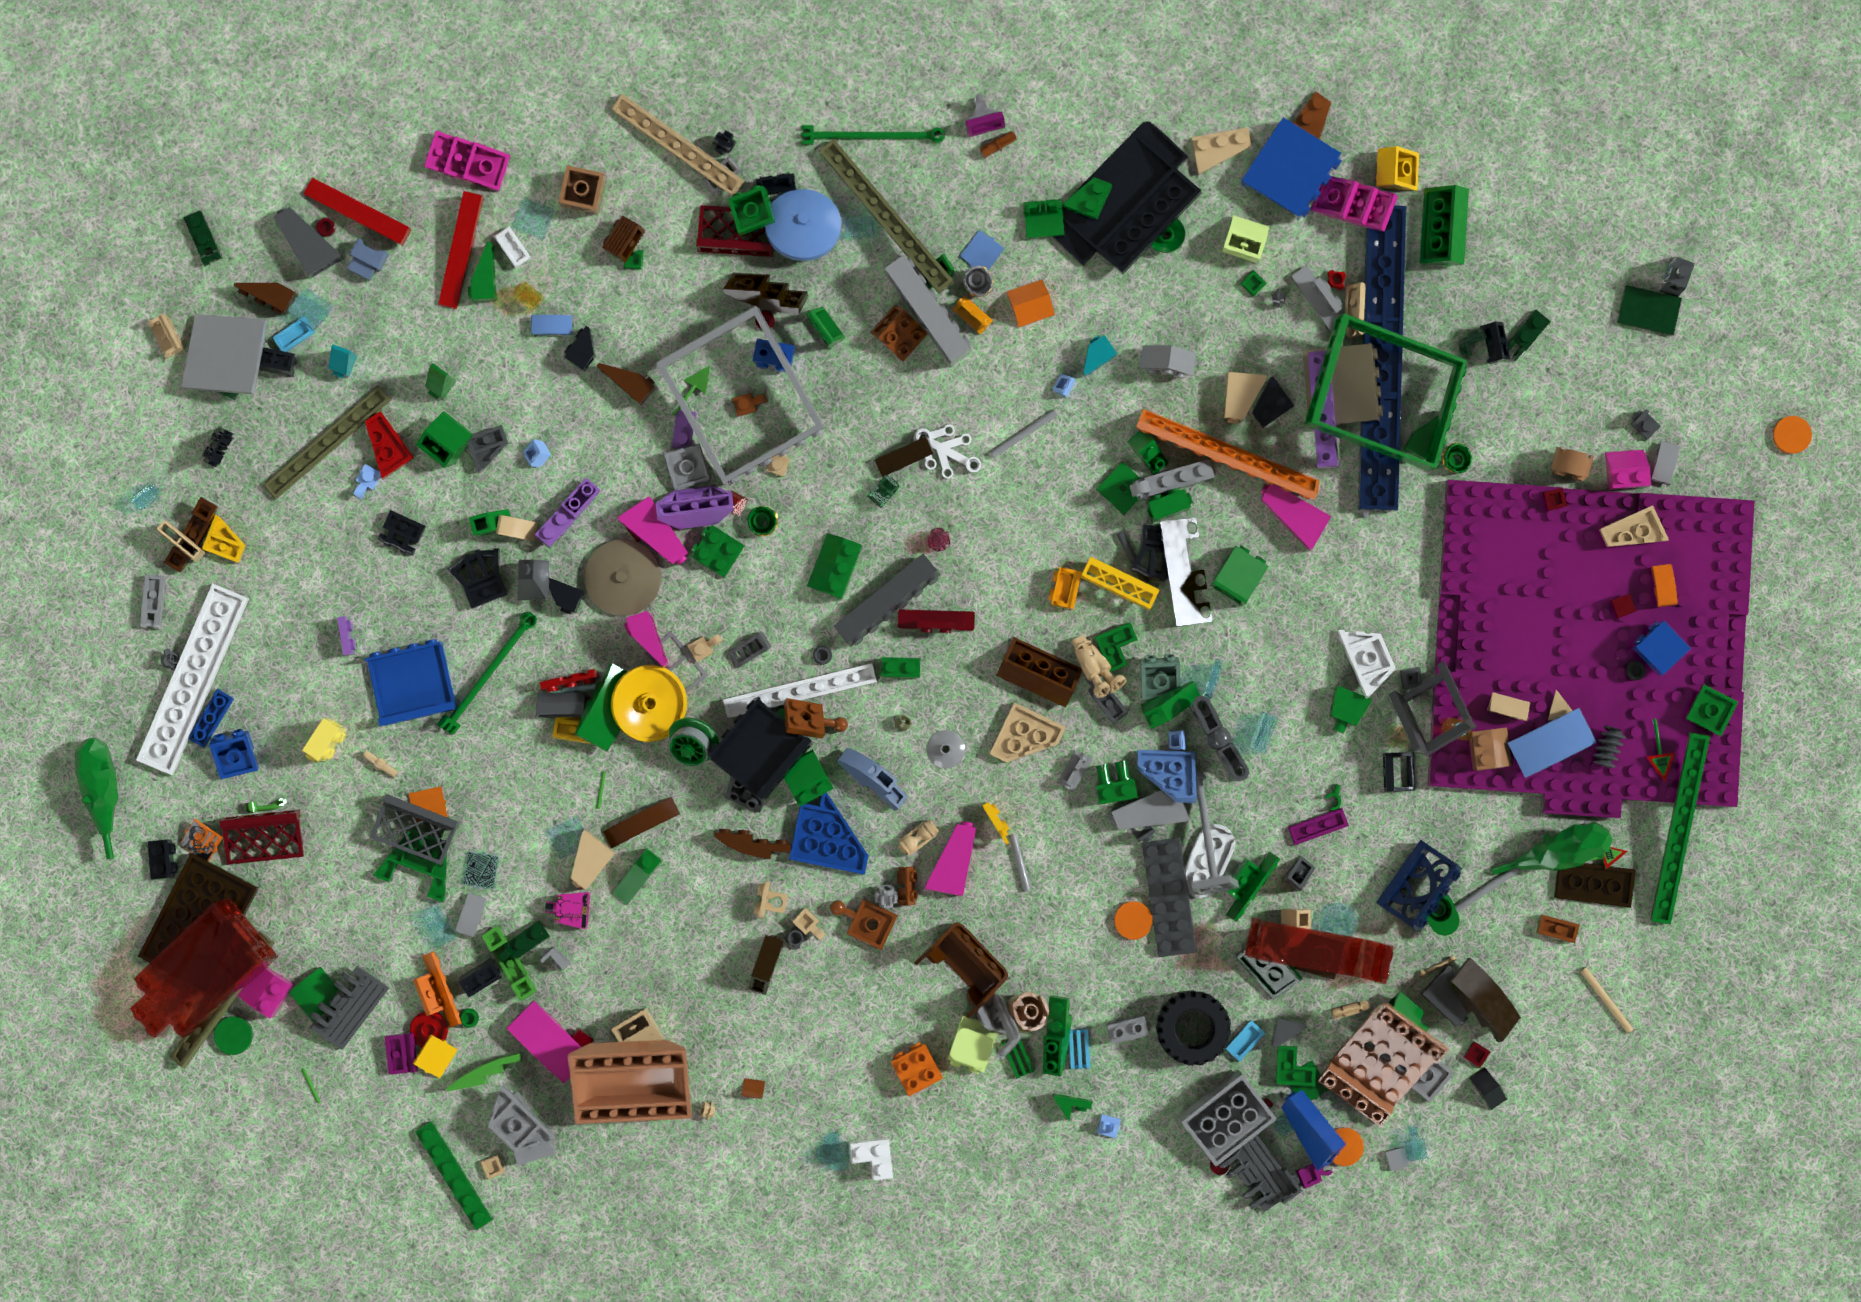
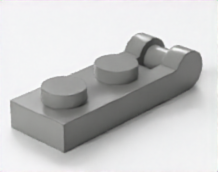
[140,574,166,630]

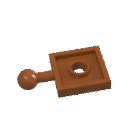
[784,698,848,739]
[830,899,898,950]

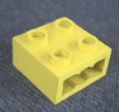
[302,718,347,762]

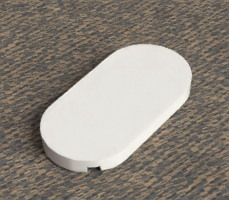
[1185,824,1235,898]

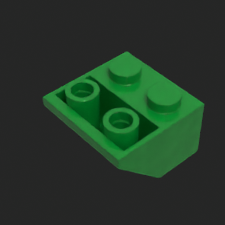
[416,411,474,468]

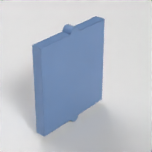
[960,230,1005,270]

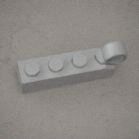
[1129,459,1215,501]

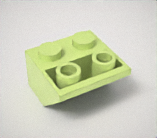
[1221,215,1269,263]

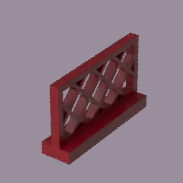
[696,205,774,257]
[219,809,304,865]

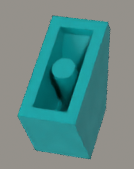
[1083,335,1117,377]
[328,344,357,379]

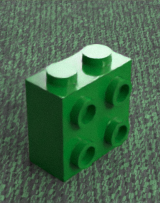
[1146,488,1193,524]

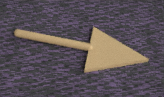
[1547,690,1572,721]

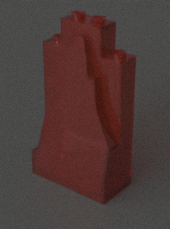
[130,898,279,1038]

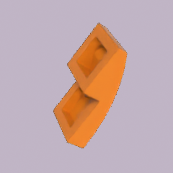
[1651,564,1678,607]

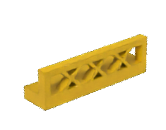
[1080,556,1159,611]

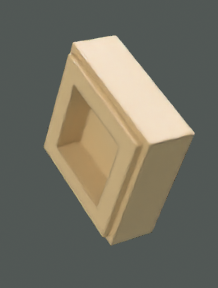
[480,1154,506,1180]

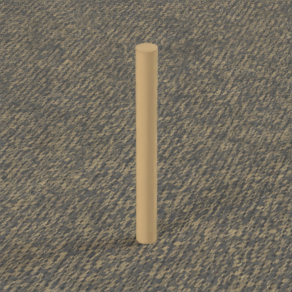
[1580,967,1633,1033]

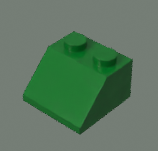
[784,749,834,807]

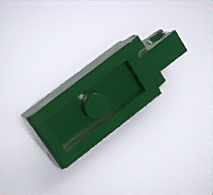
[498,921,550,962]

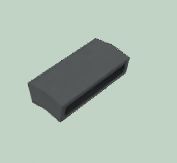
[536,692,587,718]

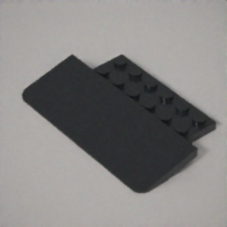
[1052,121,1202,275]

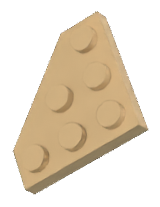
[990,702,1066,763]

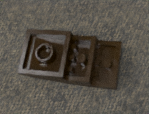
[723,272,808,315]
[1449,958,1521,1042]

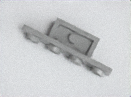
[1291,266,1342,333]

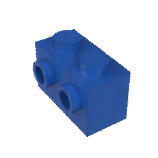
[753,338,795,373]

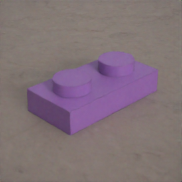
[672,410,696,449]
[337,616,357,656]

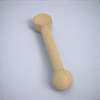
[1419,956,1457,977]

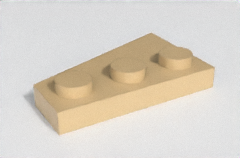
[1191,127,1251,175]
[1599,505,1669,547]

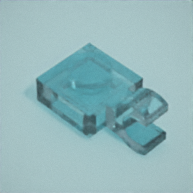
[1404,1125,1428,1162]

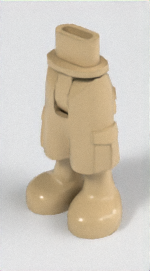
[1071,635,1126,698]

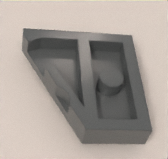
[468,425,509,473]

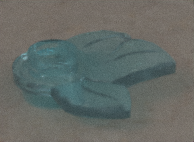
[816,1132,849,1170]

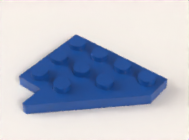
[789,793,869,875]

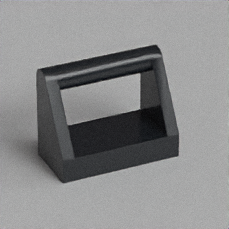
[1383,752,1415,791]

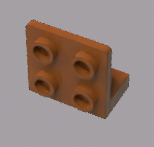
[870,305,927,361]

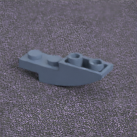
[836,748,908,811]

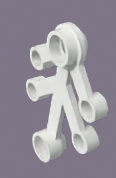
[914,425,981,479]

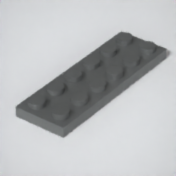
[1142,837,1197,957]

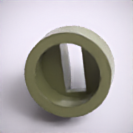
[895,714,912,731]

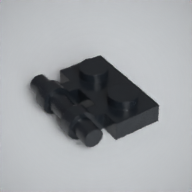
[378,510,426,556]

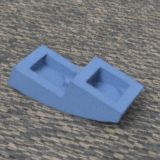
[531,315,572,335]

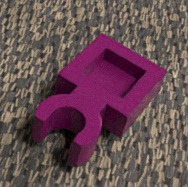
[1296,1163,1333,1189]

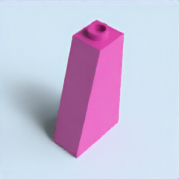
[1260,484,1331,551]
[617,496,689,566]
[925,821,976,896]

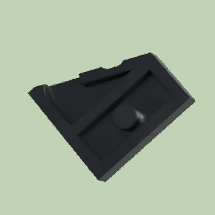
[1252,376,1294,428]

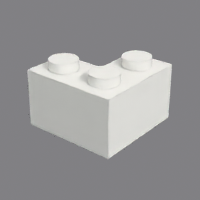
[848,1137,893,1180]

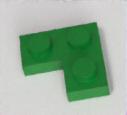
[1095,623,1138,672]
[1276,1045,1316,1087]

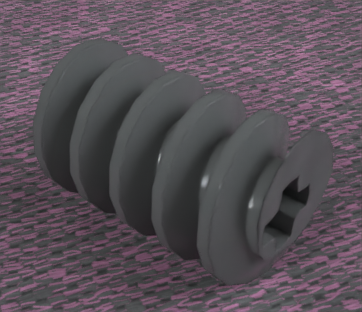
[1591,725,1626,768]

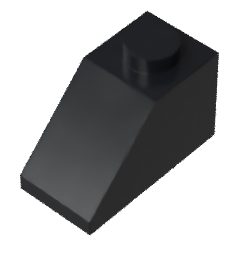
[549,578,584,615]

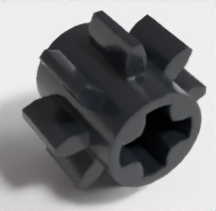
[712,130,736,155]

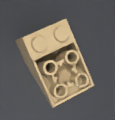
[611,1008,665,1042]

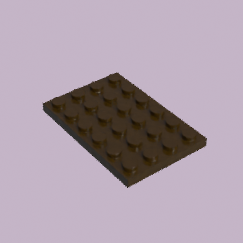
[138,853,259,991]

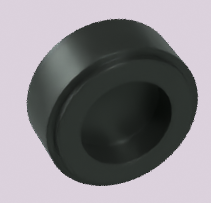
[1625,661,1646,681]

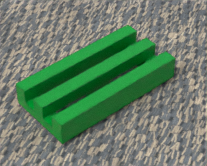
[1002,1039,1034,1079]

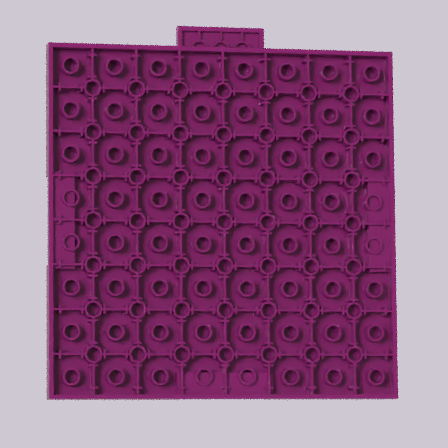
[1427,479,1755,818]

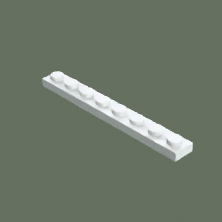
[723,663,877,718]

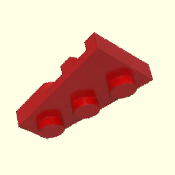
[365,411,414,480]
[539,669,599,693]

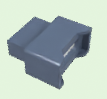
[347,238,389,281]

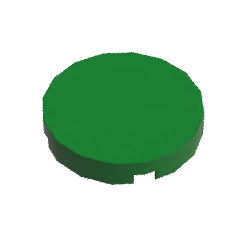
[214,1016,254,1055]

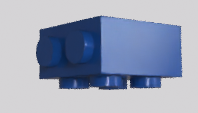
[1632,621,1691,676]

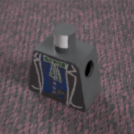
[1660,257,1695,297]

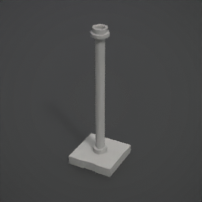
[1191,771,1239,895]

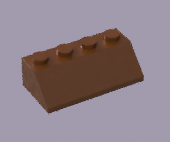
[996,637,1082,708]

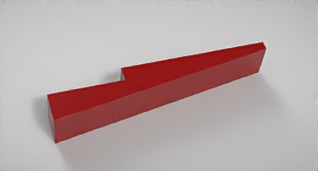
[303,177,412,246]
[438,191,484,309]

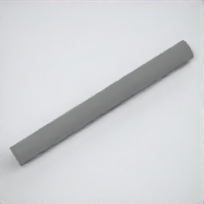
[990,409,1058,458]
[1455,868,1520,912]

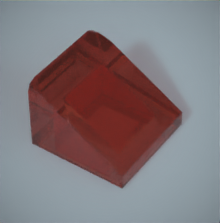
[731,490,749,517]

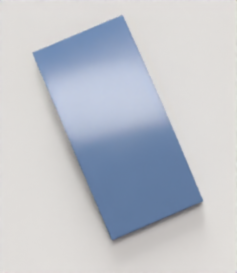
[1508,708,1597,778]

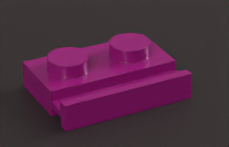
[384,1033,418,1075]

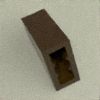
[748,935,784,995]

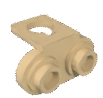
[754,881,788,920]

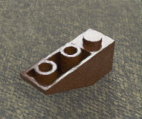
[234,283,298,315]

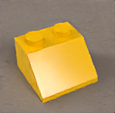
[1376,146,1419,191]

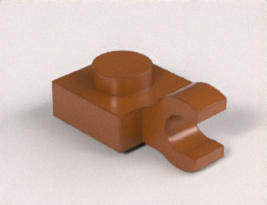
[732,393,768,417]

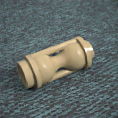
[898,819,939,855]

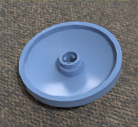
[765,189,841,261]

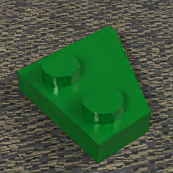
[1063,177,1112,220]

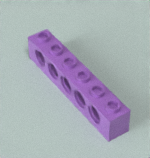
[1308,350,1339,469]

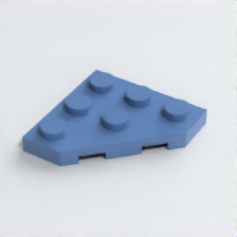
[1137,750,1197,803]

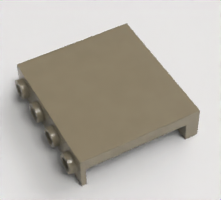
[1303,343,1383,428]

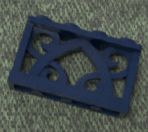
[1376,840,1462,931]

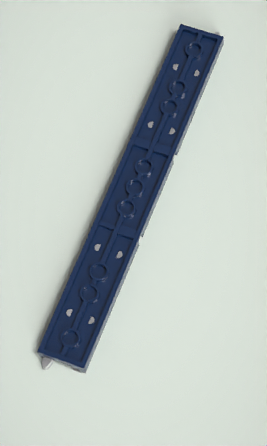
[1358,200,1406,518]

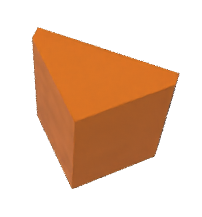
[1006,279,1055,327]

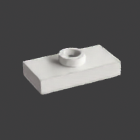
[494,226,531,269]

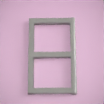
[645,631,708,693]

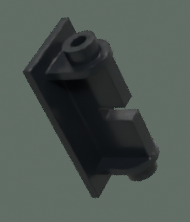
[756,172,796,194]

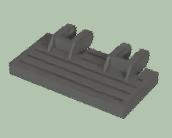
[310,965,389,1050]
[1219,1135,1296,1212]

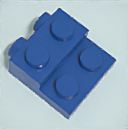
[209,729,259,780]

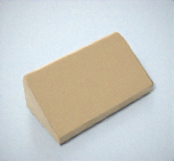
[1487,692,1530,721]

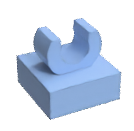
[1097,1114,1121,1138]

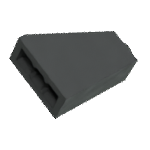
[1420,965,1470,1026]

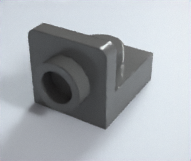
[1630,409,1661,440]

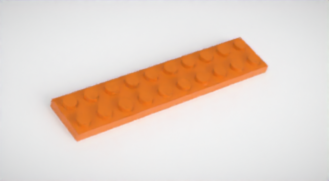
[1136,409,1320,500]

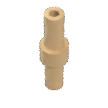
[362,750,398,778]

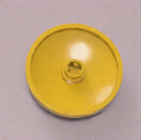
[611,665,687,742]

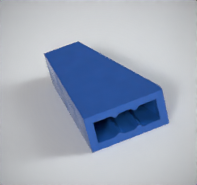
[1281,1090,1346,1171]

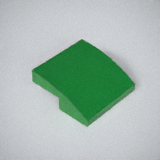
[289,967,340,1022]

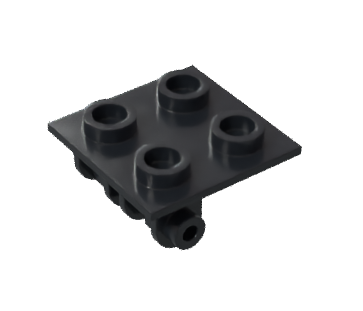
[202,427,233,467]

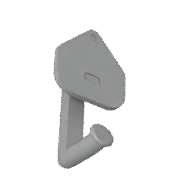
[976,994,1020,1059]

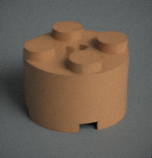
[1550,447,1594,481]
[1006,992,1049,1033]

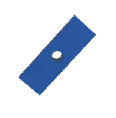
[188,689,234,748]

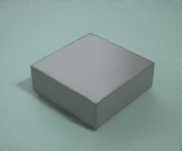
[1385,1147,1409,1171]

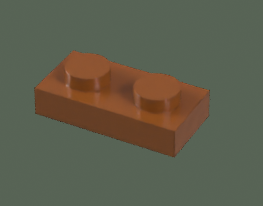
[1536,914,1580,943]

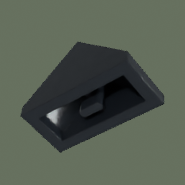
[1469,1067,1507,1110]

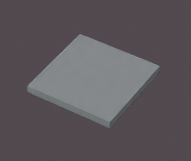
[181,314,268,395]

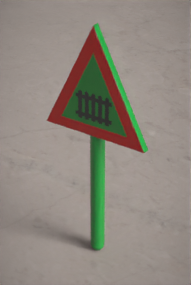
[1646,718,1675,782]

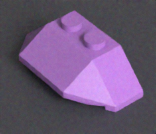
[656,485,734,529]

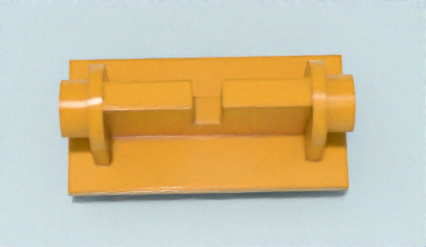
[952,296,993,335]

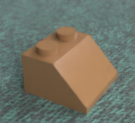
[1468,728,1512,771]

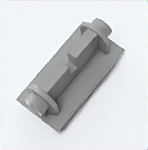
[1057,750,1092,792]

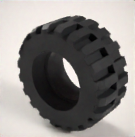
[1156,990,1231,1066]

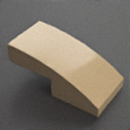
[496,515,538,542]

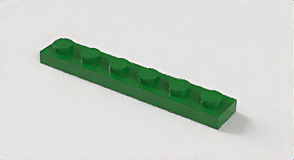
[415,1121,493,1230]

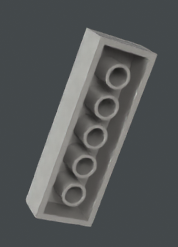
[885,255,971,367]

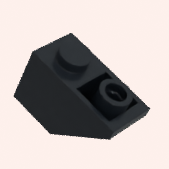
[564,326,596,372]

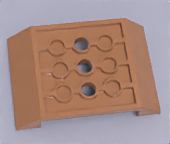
[1318,1002,1449,1127]

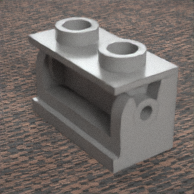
[1106,1015,1149,1044]

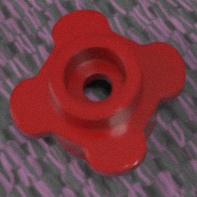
[1327,270,1346,290]

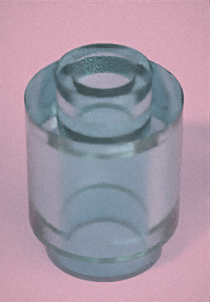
[131,483,160,511]

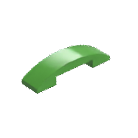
[481,925,537,1002]

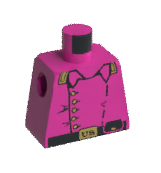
[545,892,591,929]

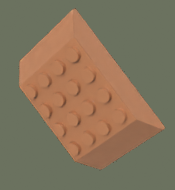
[568,1040,692,1124]

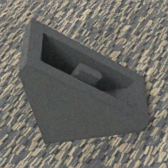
[1282,856,1316,892]
[1271,1017,1307,1048]

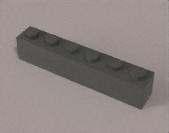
[834,554,940,647]

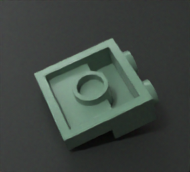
[1140,654,1180,700]

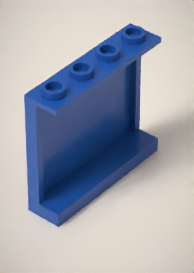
[1241,117,1342,221]
[365,639,457,727]

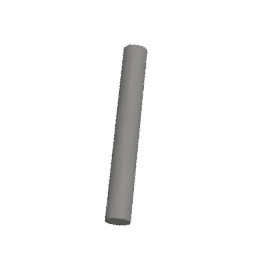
[1009,834,1031,892]

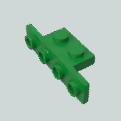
[1226,852,1280,922]

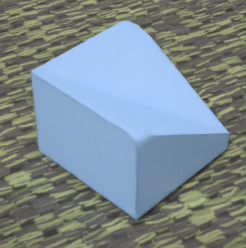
[523,439,551,468]

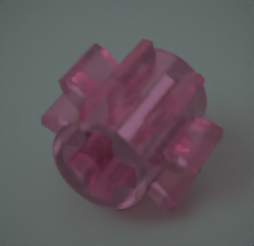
[926,528,951,552]

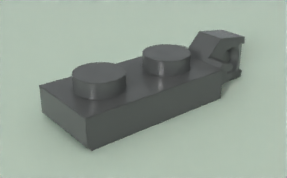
[1085,678,1129,724]

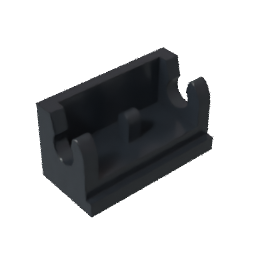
[1480,321,1510,364]
[259,347,297,377]
[458,957,502,998]

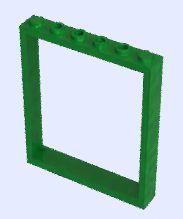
[1304,313,1467,471]

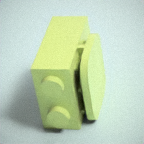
[947,1015,998,1074]

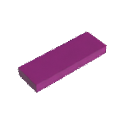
[1288,808,1349,845]

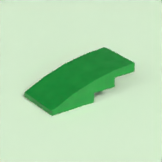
[575,663,627,751]

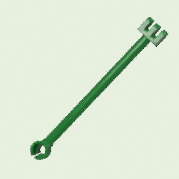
[801,125,945,145]
[438,612,537,735]

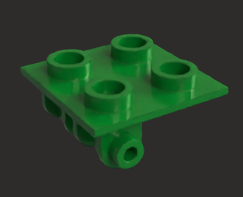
[1023,199,1064,239]

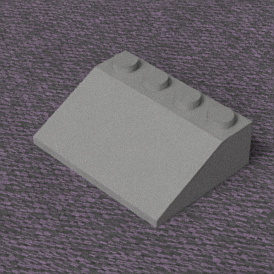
[1177,1070,1277,1166]

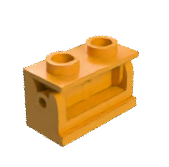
[1048,567,1082,610]

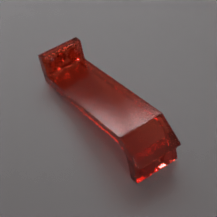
[1245,917,1394,984]

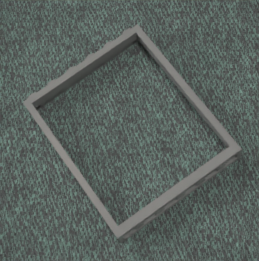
[656,306,825,485]

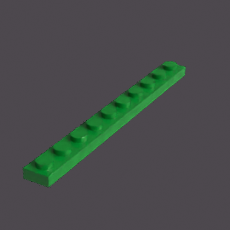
[1650,732,1710,925]

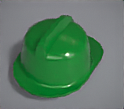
[1422,894,1460,936]

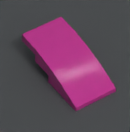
[424,130,511,191]
[1310,176,1398,231]
[506,1000,582,1083]

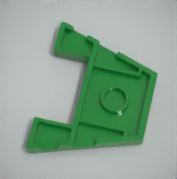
[373,828,447,902]

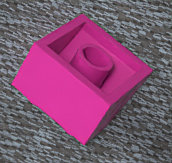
[1605,450,1651,490]

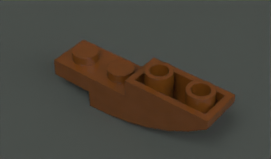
[714,829,792,859]

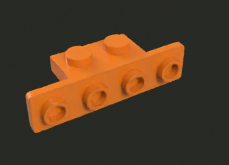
[413,951,461,1028]

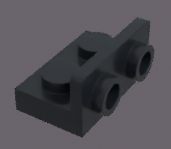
[147,839,178,880]

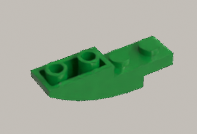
[1042,995,1072,1077]

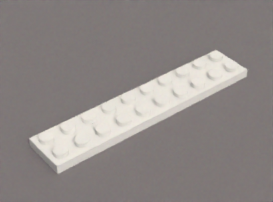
[136,583,249,775]

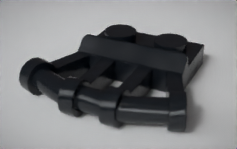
[1130,524,1169,581]
[448,548,508,609]

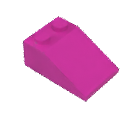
[624,610,670,669]
[237,963,295,1019]

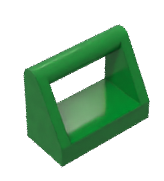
[807,307,845,349]

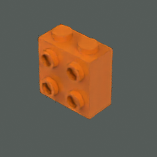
[891,1042,943,1096]

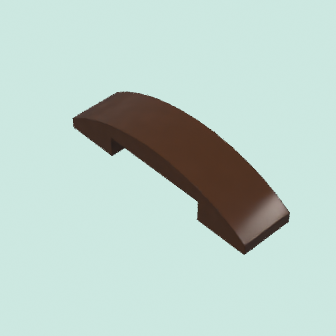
[164,497,218,572]
[603,797,680,849]

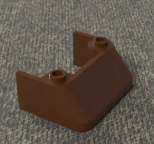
[914,922,1008,1018]

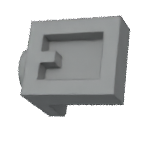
[539,947,571,970]

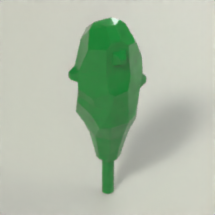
[74,738,118,860]
[1491,822,1613,875]

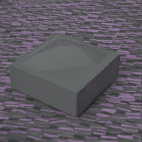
[1400,667,1422,689]

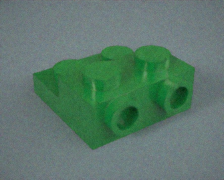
[728,186,775,236]
[691,525,745,578]

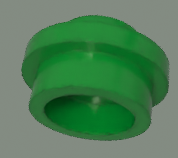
[460,1008,479,1028]

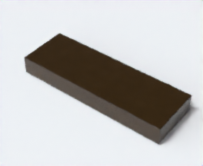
[875,436,935,477]

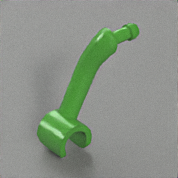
[246,798,287,813]

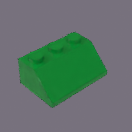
[807,533,863,600]

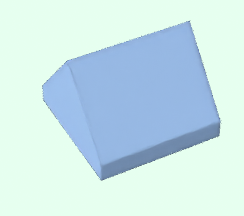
[1053,374,1076,398]
[1169,730,1186,750]

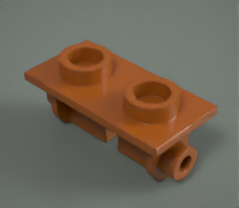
[897,866,918,906]

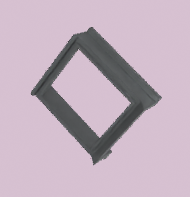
[1389,661,1476,756]

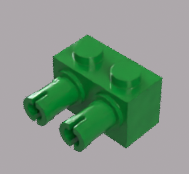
[1095,760,1138,805]

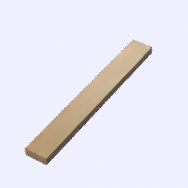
[611,94,744,196]

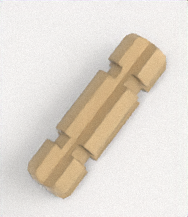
[1332,1000,1370,1019]

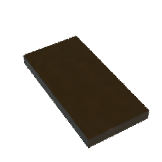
[1554,863,1636,908]

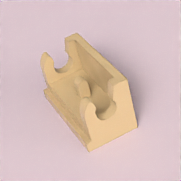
[148,313,185,359]

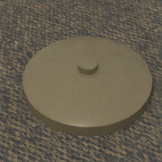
[584,539,661,616]

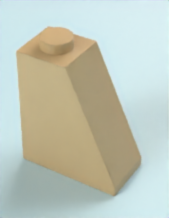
[1223,372,1267,424]
[571,829,615,890]

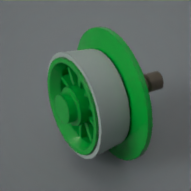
[668,718,720,767]

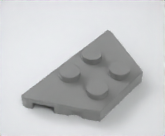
[488,1085,557,1153]

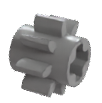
[875,885,898,909]

